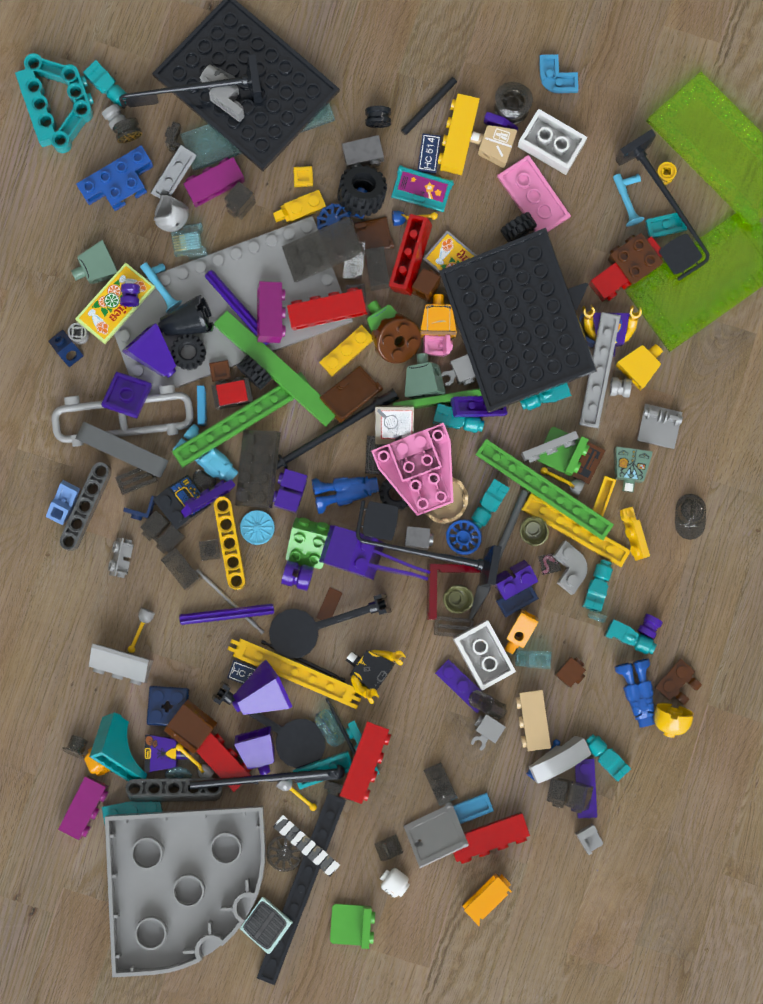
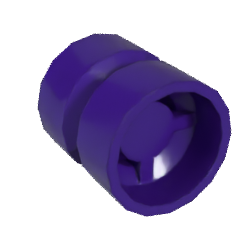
[281,560,314,591]

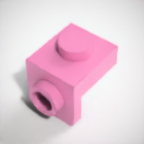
[423,335,453,357]

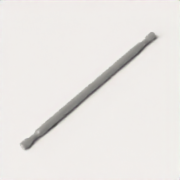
[196,569,264,634]

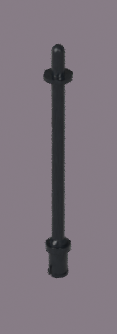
[265,388,399,474]

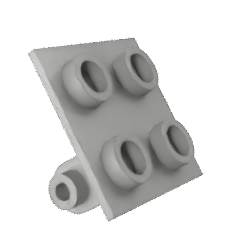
[637,404,683,449]

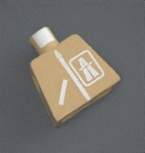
[470,125,517,168]

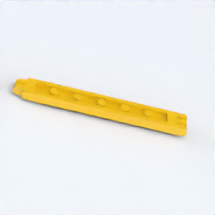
[227,638,361,709]

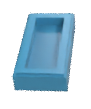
[197,386,207,426]
[453,792,494,824]

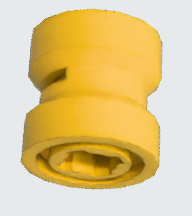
[656,162,677,185]

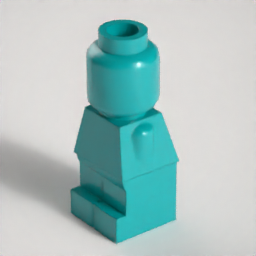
[83,60,127,107]
[520,383,572,410]
[432,403,485,433]
[471,479,510,529]
[582,560,613,612]
[604,619,657,654]
[586,734,631,781]

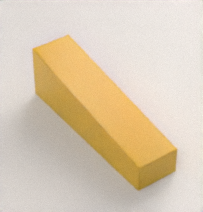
[592,475,616,517]

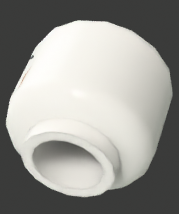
[380,868,410,898]

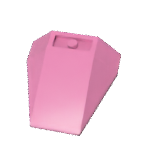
[372,423,453,516]

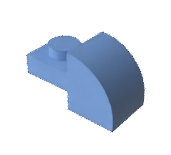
[46,480,80,525]

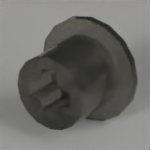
[62,735,88,759]

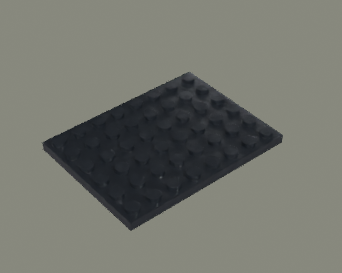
[152,0,340,171]
[439,228,597,413]

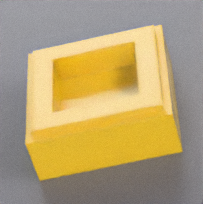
[293,166,313,187]

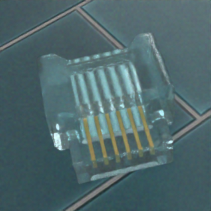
[171,222,208,260]

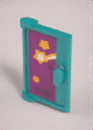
[391,165,454,213]

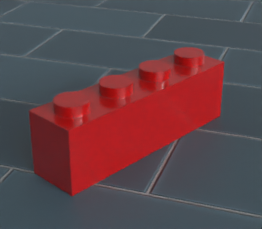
[389,214,432,296]
[589,236,663,302]
[287,287,368,331]
[340,721,391,804]
[197,732,252,792]
[453,812,530,864]

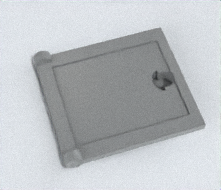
[404,802,469,868]

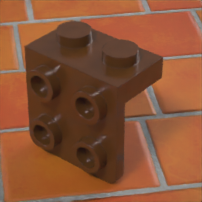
[608,233,662,284]

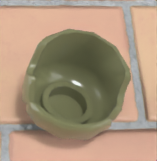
[519,516,549,546]
[443,584,474,614]

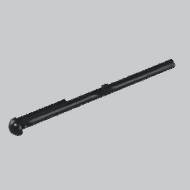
[190,764,345,789]

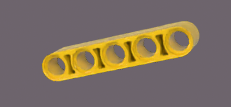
[214,497,246,590]

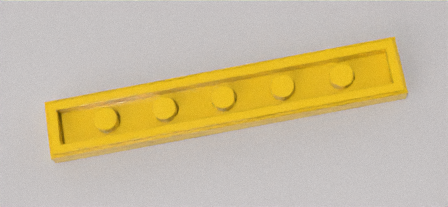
[521,493,631,567]

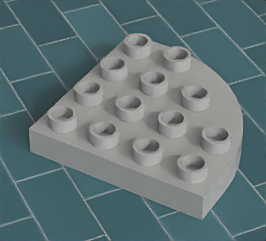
[105,805,266,977]

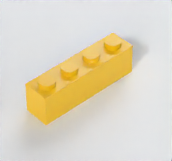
[438,94,480,175]

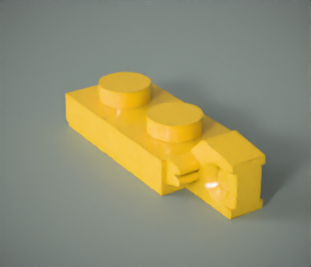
[273,190,326,223]
[620,507,650,561]

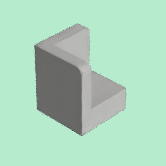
[575,823,603,855]

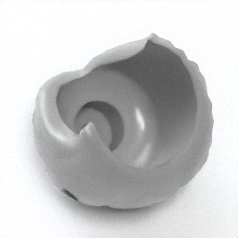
[154,194,189,232]

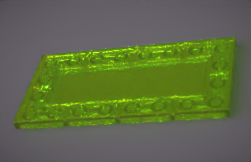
[646,72,763,228]
[625,205,763,352]

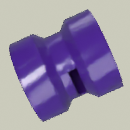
[120,283,140,307]
[637,613,663,639]

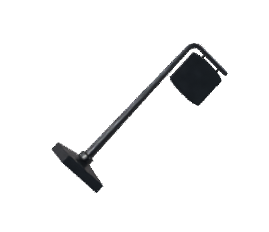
[119,54,262,109]
[616,129,710,280]
[356,500,502,587]

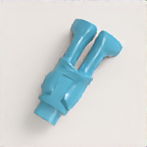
[173,424,238,482]

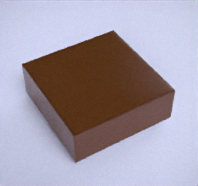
[209,360,231,382]

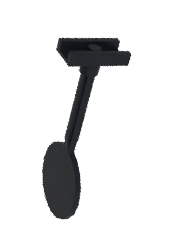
[269,594,392,659]
[212,681,326,769]

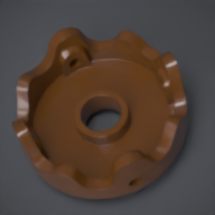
[371,313,421,364]

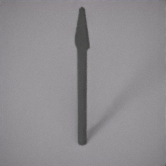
[469,490,529,620]

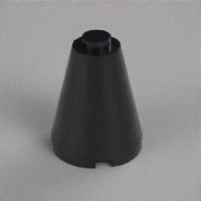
[158,295,214,336]

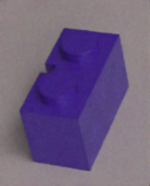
[272,469,308,514]
[495,560,538,600]

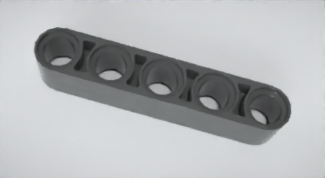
[75,421,169,478]
[60,462,111,551]
[125,778,222,802]

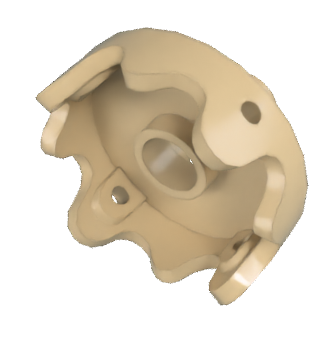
[424,477,468,524]

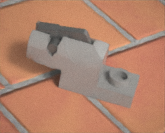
[200,65,244,122]

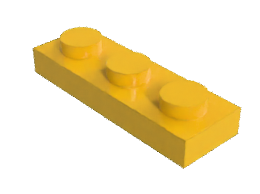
[319,325,373,377]

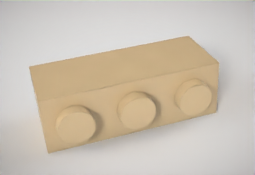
[515,690,551,751]

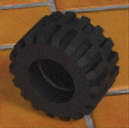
[337,164,387,217]

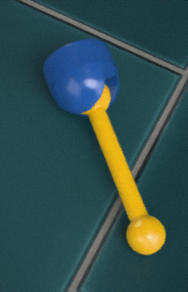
[392,211,438,226]

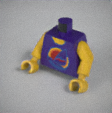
[582,305,642,357]

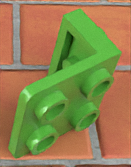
[537,427,589,476]
[286,517,330,569]
[330,904,375,949]

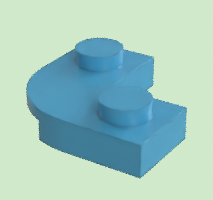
[539,54,578,93]

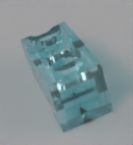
[515,650,552,669]

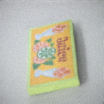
[75,263,155,344]

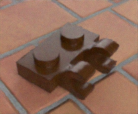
[655,659,702,705]

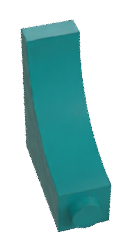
[89,712,147,781]

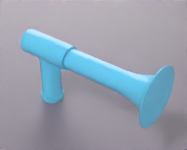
[613,174,645,227]
[140,262,182,313]

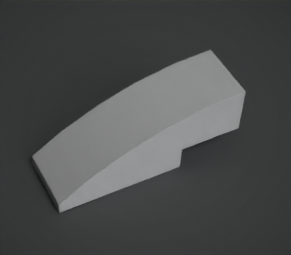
[529,736,591,784]

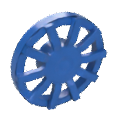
[317,203,351,239]
[446,519,482,555]

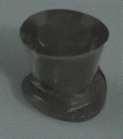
[494,82,533,124]

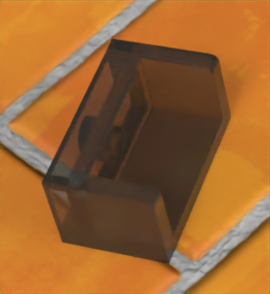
[161,548,202,591]

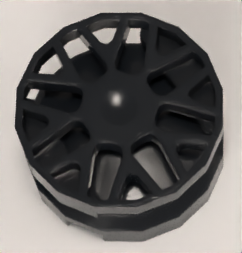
[365,106,391,128]

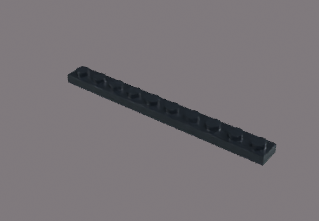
[257,793,346,985]

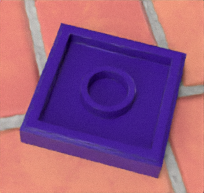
[101,371,152,419]

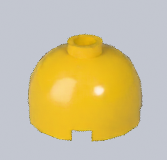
[654,703,694,738]

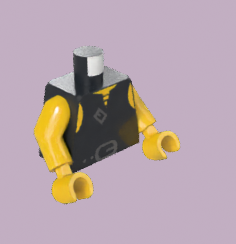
[345,650,406,704]

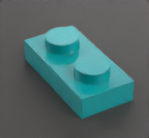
[645,211,687,238]

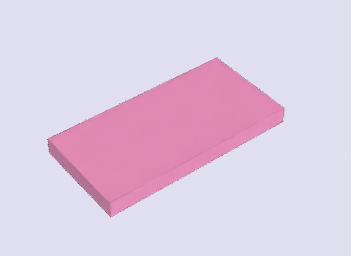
[497,155,571,232]

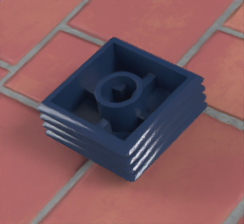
[147,686,189,726]

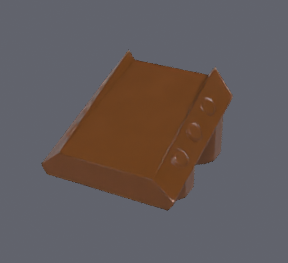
[164,699,217,755]

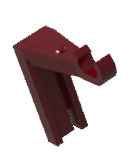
[427,564,480,620]

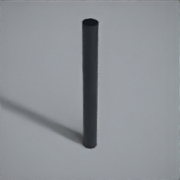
[401,77,457,135]

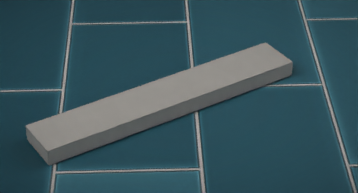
[579,312,621,428]

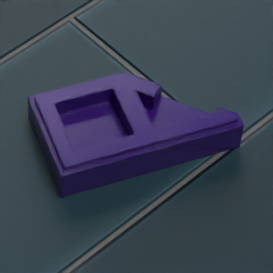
[484,112,519,131]

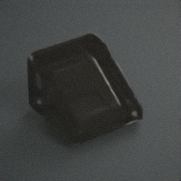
[374,835,403,861]

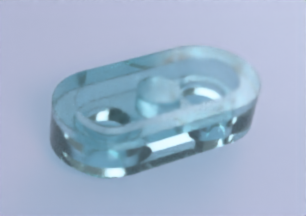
[315,709,345,747]

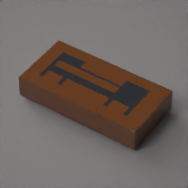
[571,442,606,485]

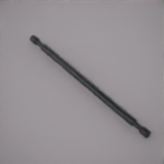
[261,640,346,682]
[325,697,356,756]

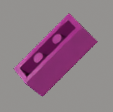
[183,157,245,208]
[257,281,286,343]
[58,776,109,840]

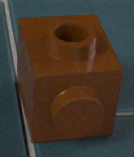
[412,268,440,302]
[554,657,586,688]

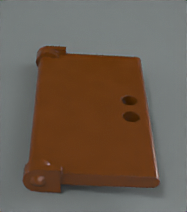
[335,217,394,260]
[319,366,383,423]

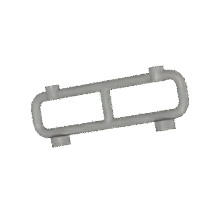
[51,384,194,447]

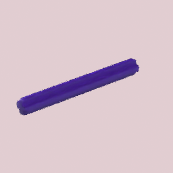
[205,270,269,345]
[179,604,274,625]

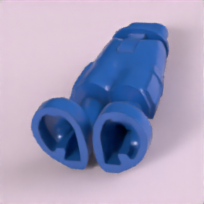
[312,476,379,514]
[614,658,655,728]

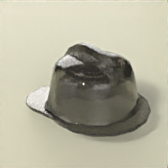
[675,494,706,540]

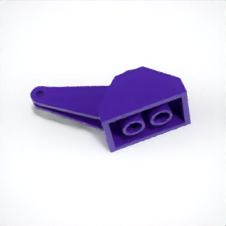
[319,525,431,581]

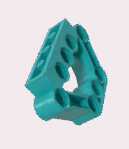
[15,53,94,153]

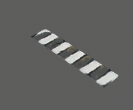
[273,815,340,877]

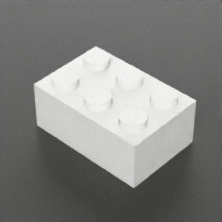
[518,109,587,175]
[452,620,516,690]

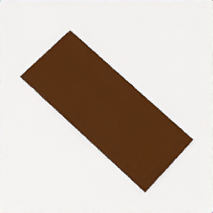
[316,587,343,620]

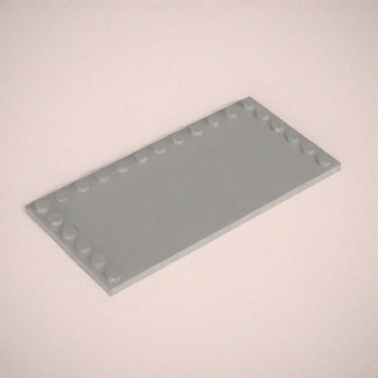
[114,216,353,395]

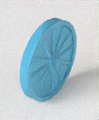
[240,510,275,545]

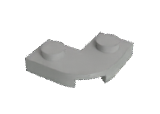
[553,540,587,595]

